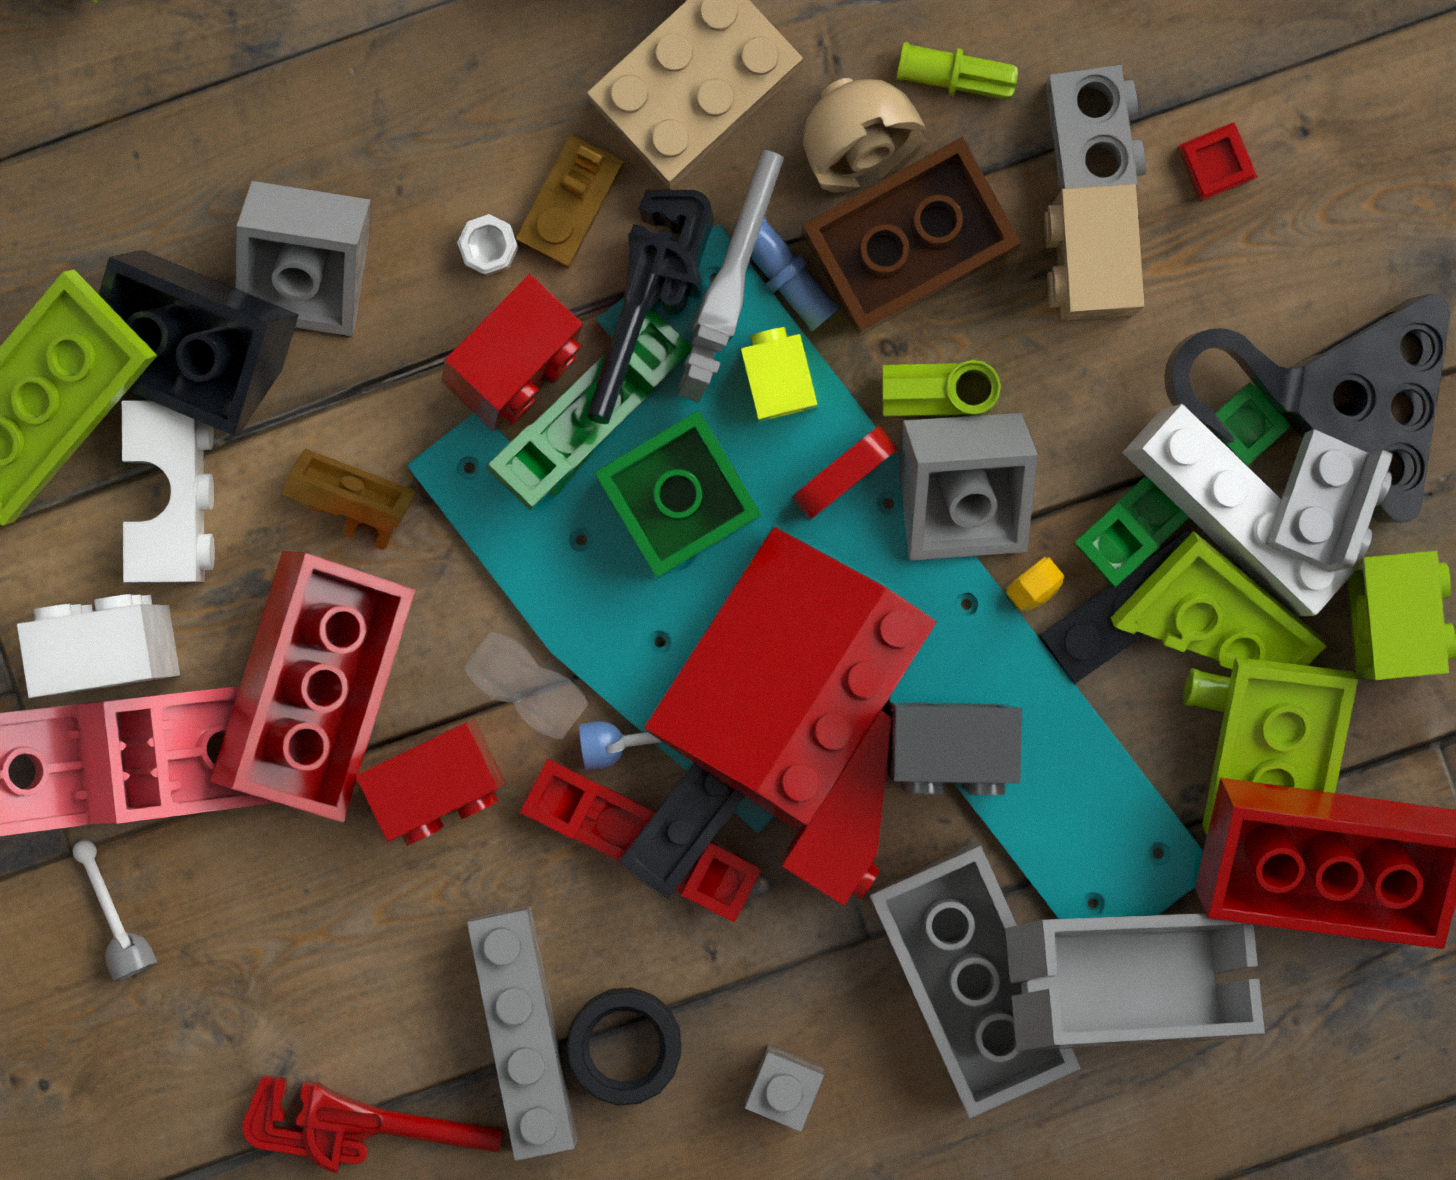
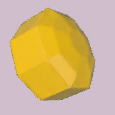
[1005,557,1064,611]

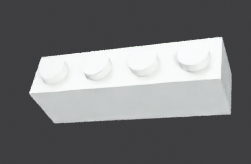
[1122,404,1355,616]

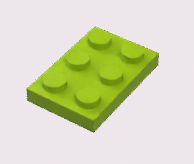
[1202,657,1358,835]

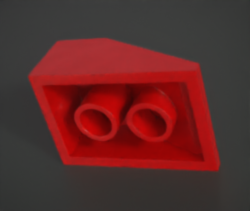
[781,710,892,906]

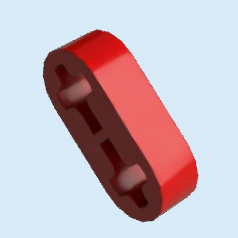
[790,426,898,521]

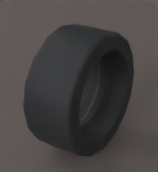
[567,987,682,1106]

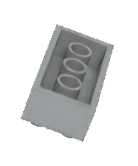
[868,841,1081,1119]

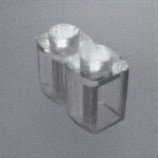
[464,632,591,739]

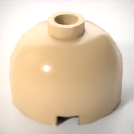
[803,78,926,193]

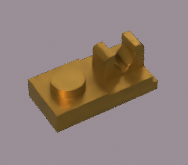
[515,134,625,269]
[282,448,416,550]

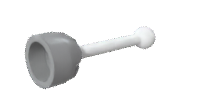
[73,840,158,982]

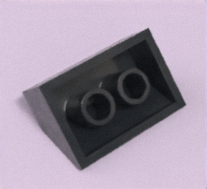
[99,250,299,436]

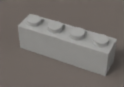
[467,905,578,1161]

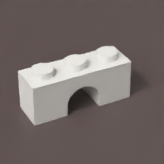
[122,400,215,583]

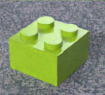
[1347,550,1456,680]

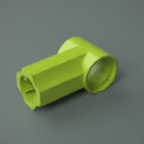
[883,360,1001,418]

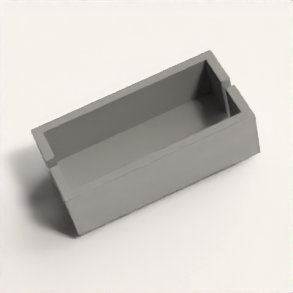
[1005,913,1265,1051]

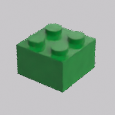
[594,410,762,579]

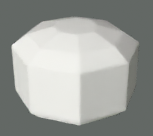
[457,214,519,276]

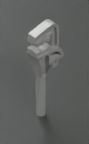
[677,150,784,403]

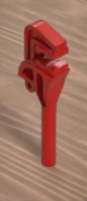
[242,1074,503,1174]

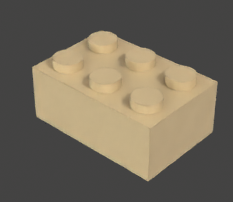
[587,0,803,190]

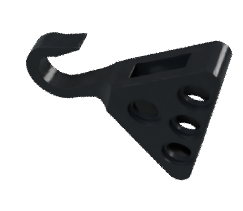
[1164,294,1450,523]

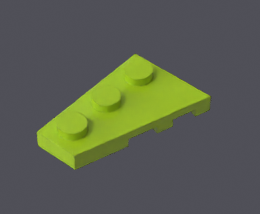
[1111,531,1327,670]

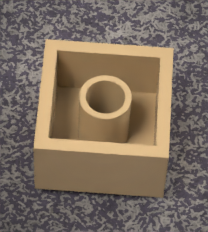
[1043,184,1144,322]

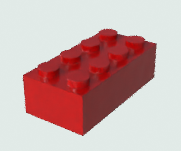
[210,551,415,823]
[1195,777,1456,949]

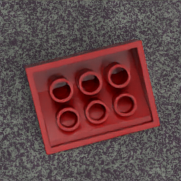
[642,527,937,829]

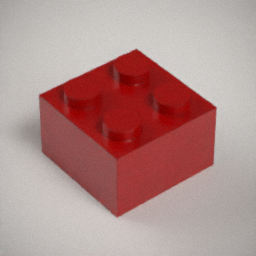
[441,273,583,431]
[356,719,506,846]

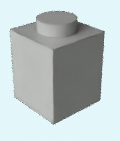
[745,1044,824,1132]

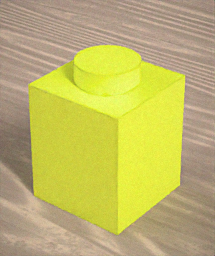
[741,327,818,423]

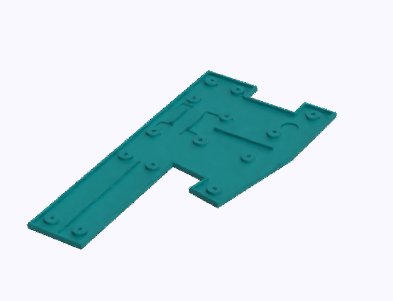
[407,224,1203,919]

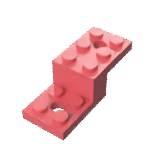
[0,686,276,836]

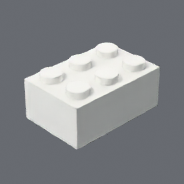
[17,594,180,698]

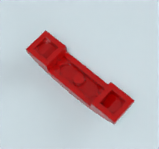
[520,758,762,923]

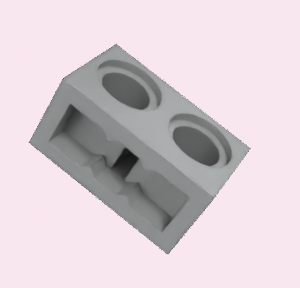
[1045,65,1146,191]

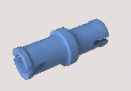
[751,216,840,332]

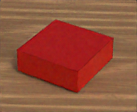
[1177,122,1258,202]

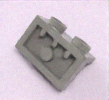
[1265,429,1393,573]

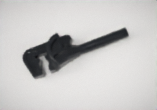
[586,190,714,424]

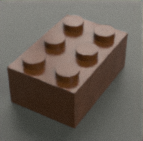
[801,136,1021,336]

